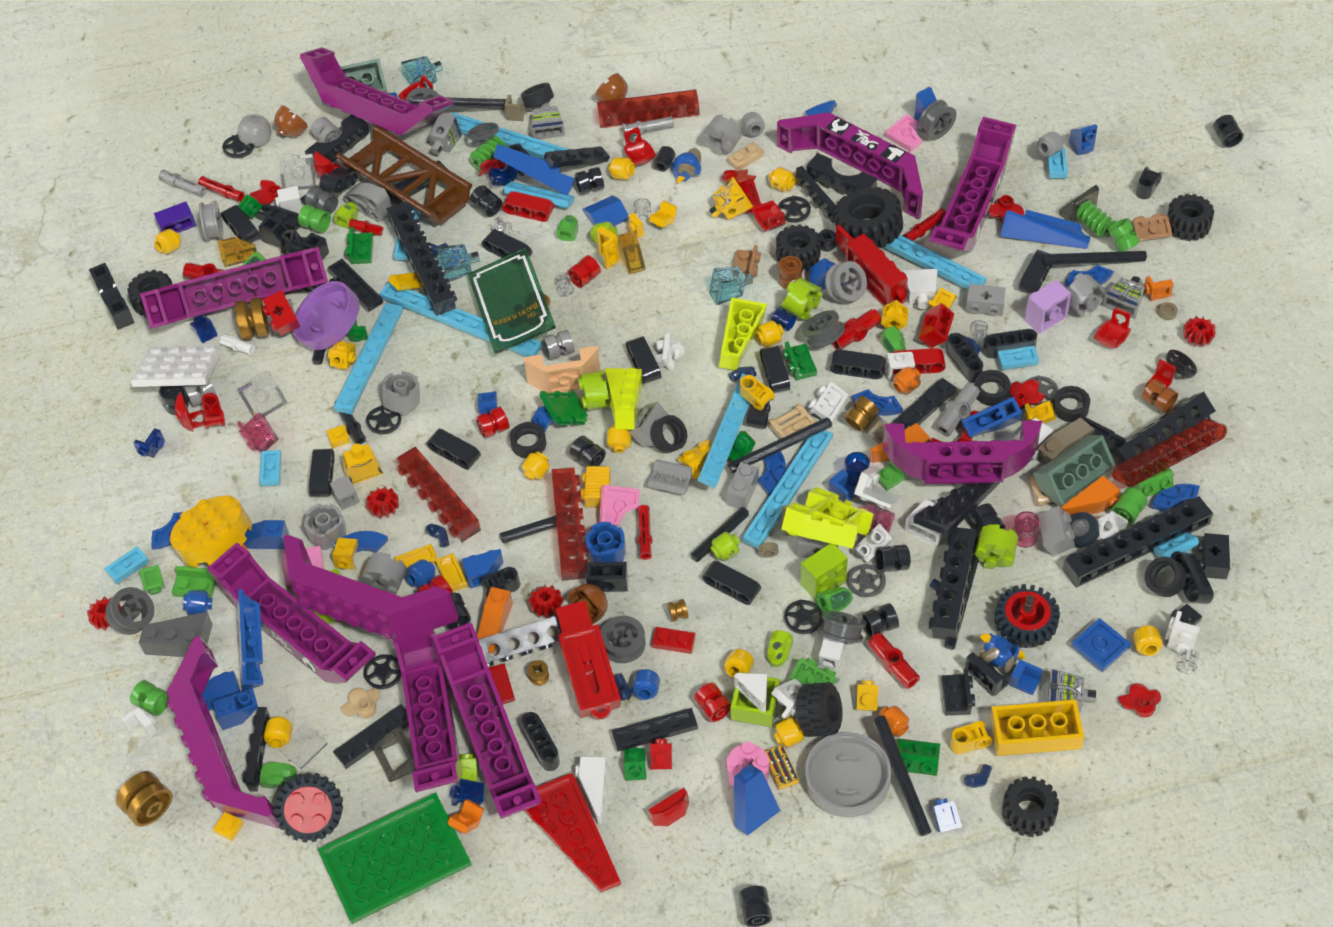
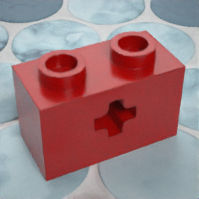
[262,290,300,336]
[919,303,955,348]

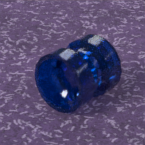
[771,307,797,331]

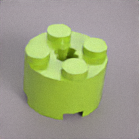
[781,278,822,320]
[578,370,610,411]
[975,525,1019,569]

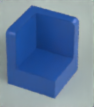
[829,469,857,502]
[1009,660,1043,695]

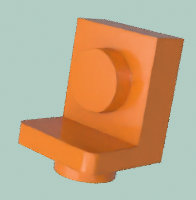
[1143,276,1174,301]
[448,799,484,834]

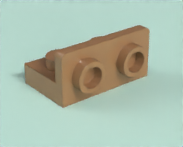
[1131,214,1172,242]
[731,245,761,283]

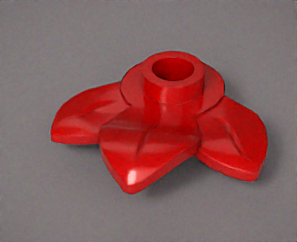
[479,158,506,176]
[722,170,756,184]
[250,180,282,205]
[989,195,1024,223]
[1010,379,1045,409]
[1118,683,1161,718]

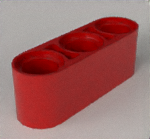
[502,191,555,222]
[892,348,946,374]

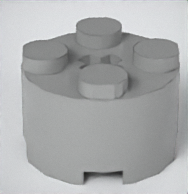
[702,114,742,155]
[1066,273,1106,317]
[382,371,420,415]
[304,504,347,550]
[361,552,406,595]

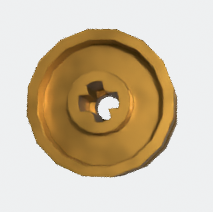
[235,297,269,340]
[116,771,173,827]

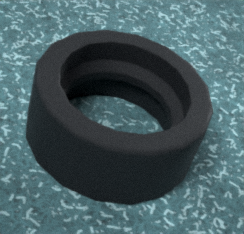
[521,83,554,108]
[974,370,1011,406]
[1053,386,1091,422]
[650,415,688,453]
[510,422,547,458]
[1144,557,1187,597]

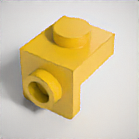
[649,200,677,228]
[928,287,957,309]
[1024,401,1057,424]
[332,538,358,569]
[856,680,879,711]

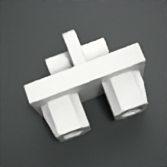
[655,333,686,371]
[854,524,894,563]

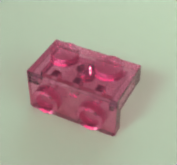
[237,412,279,452]

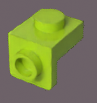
[456,754,479,785]

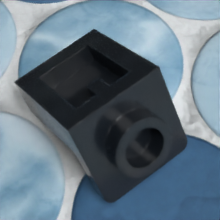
[1169,604,1202,626]

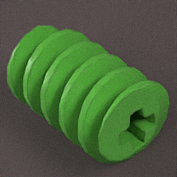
[470,136,507,172]
[1076,200,1116,238]

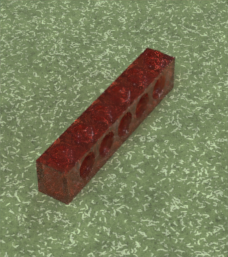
[597,89,700,128]
[396,446,481,543]
[551,467,588,581]

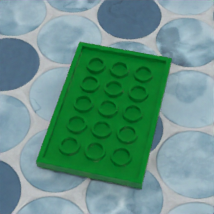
[318,793,472,924]

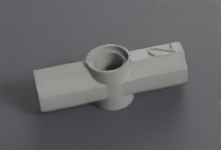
[936,383,980,437]

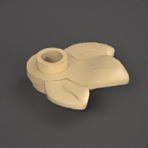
[340,688,380,719]

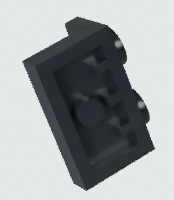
[965,652,1009,696]
[941,669,975,716]

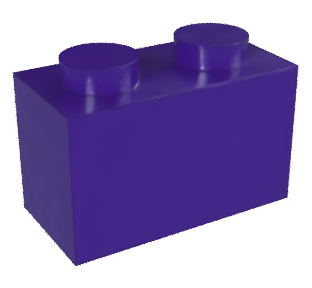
[154,201,197,233]

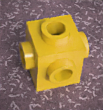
[881,300,909,330]
[328,341,356,369]

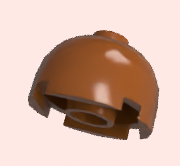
[595,73,628,106]
[274,105,308,137]
[568,584,608,625]

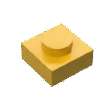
[627,213,644,238]
[326,425,351,449]
[213,812,244,841]

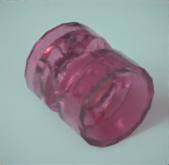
[864,503,895,533]
[1013,511,1040,548]

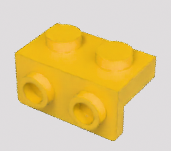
[597,226,619,269]
[677,440,713,479]

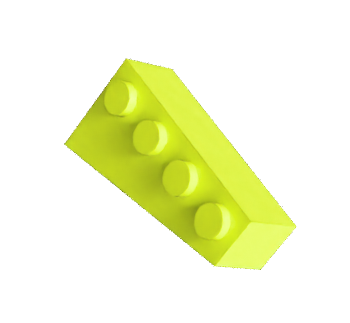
[719,297,767,370]
[605,368,642,430]

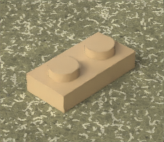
[727,142,764,171]

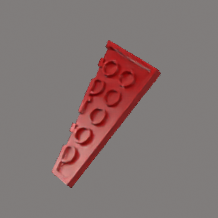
[524,773,621,893]

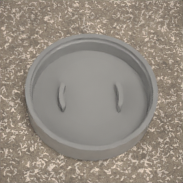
[805,732,891,817]

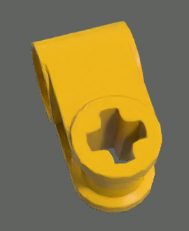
[740,375,775,411]
[950,721,993,754]

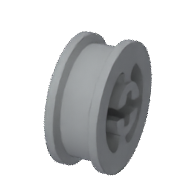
[199,200,223,241]
[825,261,867,303]

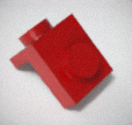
[650,739,672,770]

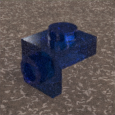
[488,165,517,186]
[189,316,218,343]
[133,428,165,458]
[449,778,484,806]

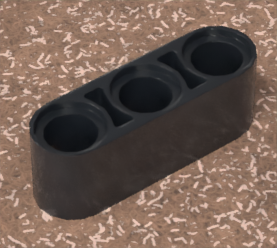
[319,167,357,193]
[221,205,261,246]
[482,229,533,266]
[1019,249,1053,293]
[983,329,1038,358]
[946,333,984,383]
[626,336,662,384]
[760,345,790,393]
[830,350,886,379]
[426,428,481,470]
[309,448,335,497]
[1171,551,1214,604]
[702,561,762,605]
[521,712,560,771]

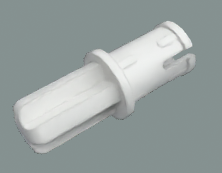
[220,335,255,355]

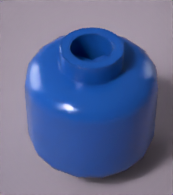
[406,559,436,588]
[183,590,213,615]
[632,669,660,700]

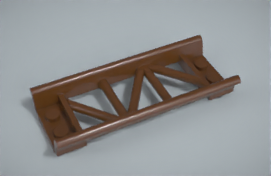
[336,125,472,225]

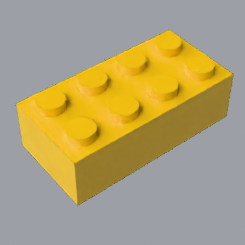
[990,700,1084,756]

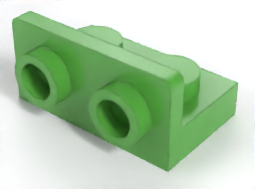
[1126,461,1174,497]
[172,566,217,598]
[789,657,840,685]

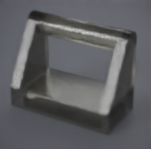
[1059,185,1099,222]
[372,726,415,782]

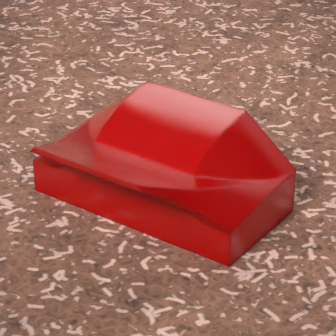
[648,787,689,827]

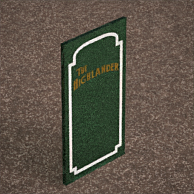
[467,248,556,355]

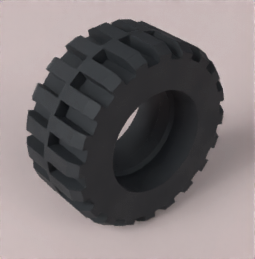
[834,186,904,249]

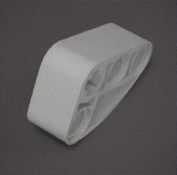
[343,182,391,222]

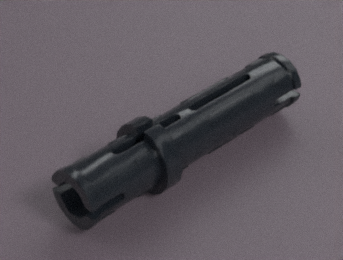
[334,400,366,444]

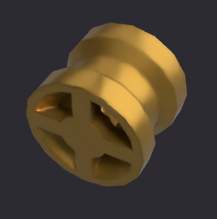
[667,599,689,622]
[528,660,549,686]

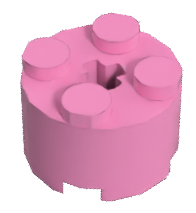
[727,742,770,788]

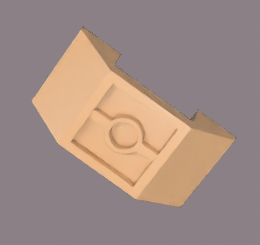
[524,346,600,393]

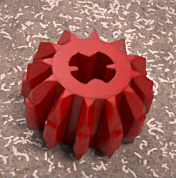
[1183,316,1216,347]
[366,486,399,519]
[529,584,563,618]
[87,596,121,631]

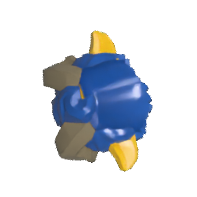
[671,148,701,183]
[979,633,1026,674]

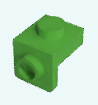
[139,565,166,595]

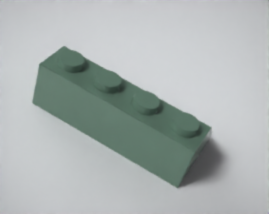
[322,58,387,105]
[1033,435,1117,508]

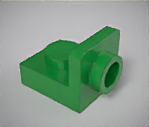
[728,431,756,461]

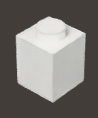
[275,186,302,212]
[819,636,845,670]

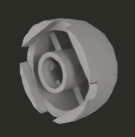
[238,114,271,146]

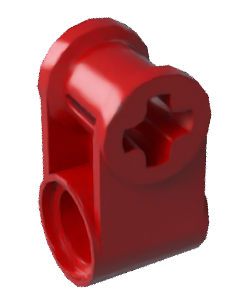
[201,393,225,429]

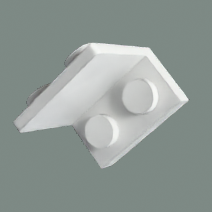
[854,465,902,509]

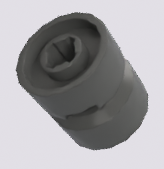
[305,185,338,214]

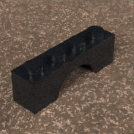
[304,114,369,167]
[807,153,877,195]
[258,215,329,260]
[89,263,135,329]

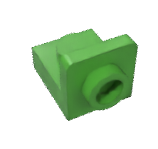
[878,460,905,491]

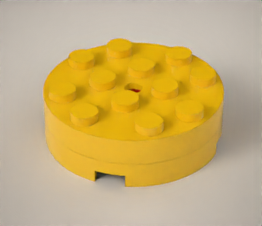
[170,495,252,568]

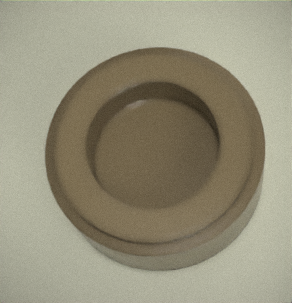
[1158,302,1178,320]
[758,542,779,558]

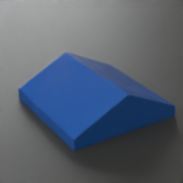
[583,195,629,226]

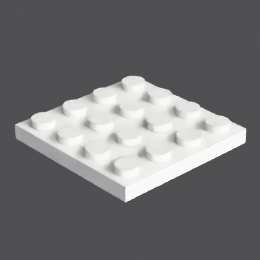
[131,344,222,387]

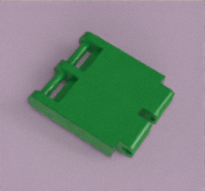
[539,390,588,425]

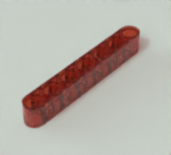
[1112,419,1227,487]

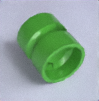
[298,205,331,233]
[1108,218,1140,251]
[1111,487,1148,525]
[130,680,169,716]

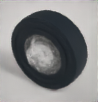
[1070,512,1099,548]

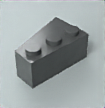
[139,612,213,657]

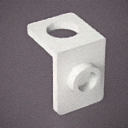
[885,352,915,381]
[1097,511,1128,539]

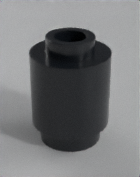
[654,146,676,172]

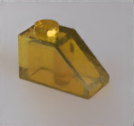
[617,231,646,274]
[218,237,257,268]

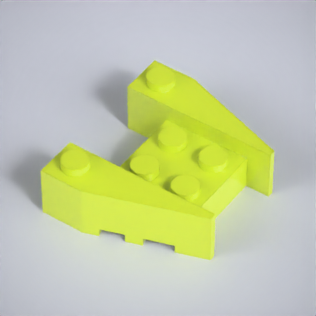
[782,487,874,549]

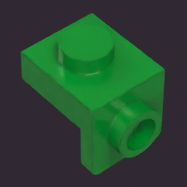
[238,194,263,219]
[348,320,368,342]
[624,747,647,781]

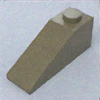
[1038,418,1095,463]

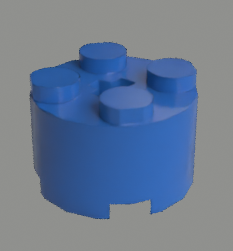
[586,522,626,562]

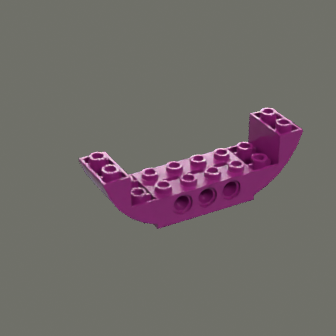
[883,420,1042,484]

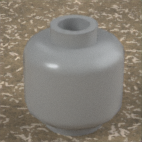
[741,112,765,137]
[1037,131,1064,157]

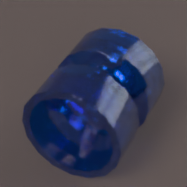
[844,452,870,488]

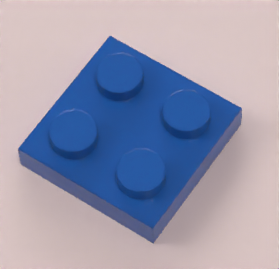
[1071,618,1131,672]

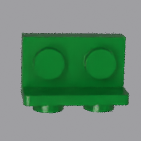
[345,227,374,264]
[782,341,817,381]
[897,738,940,776]

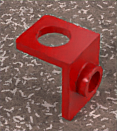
[1145,359,1176,388]

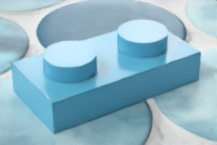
[1047,148,1068,178]
[997,346,1039,370]
[260,450,282,486]
[1153,532,1199,558]
[104,546,149,584]

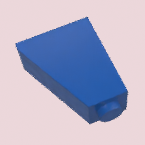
[734,764,781,836]

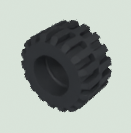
[1167,194,1214,241]
[776,224,821,272]
[127,270,173,317]
[796,682,843,737]
[1002,776,1059,837]

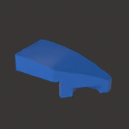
[805,100,837,116]

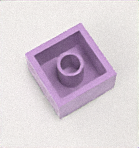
[1025,280,1071,334]

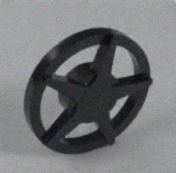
[222,135,254,158]
[778,195,811,223]
[280,230,304,255]
[1166,350,1197,378]
[366,405,402,434]
[784,599,822,634]
[364,654,402,690]

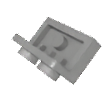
[648,459,692,495]

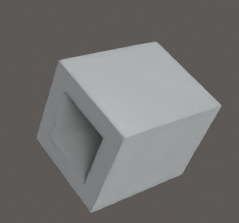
[330,476,360,510]

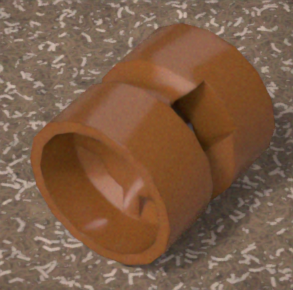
[779,256,802,289]
[1141,379,1179,413]

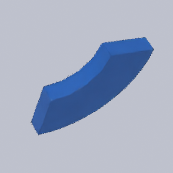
[1064,265,1114,287]
[852,389,903,416]
[758,451,786,496]
[1150,484,1200,512]
[151,512,183,550]
[333,531,388,553]

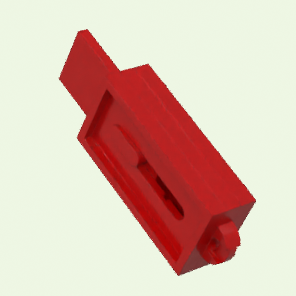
[835,225,908,306]
[555,601,621,720]

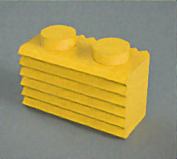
[581,466,611,508]

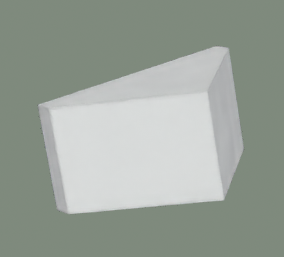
[734,673,767,713]

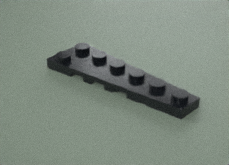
[913,483,1000,536]

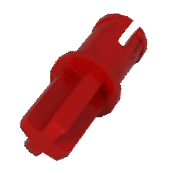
[348,218,384,236]

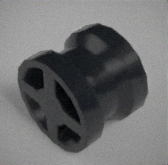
[819,229,836,252]

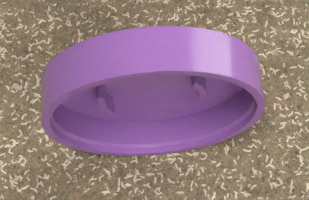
[293,281,359,350]

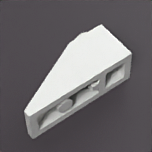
[575,757,607,825]

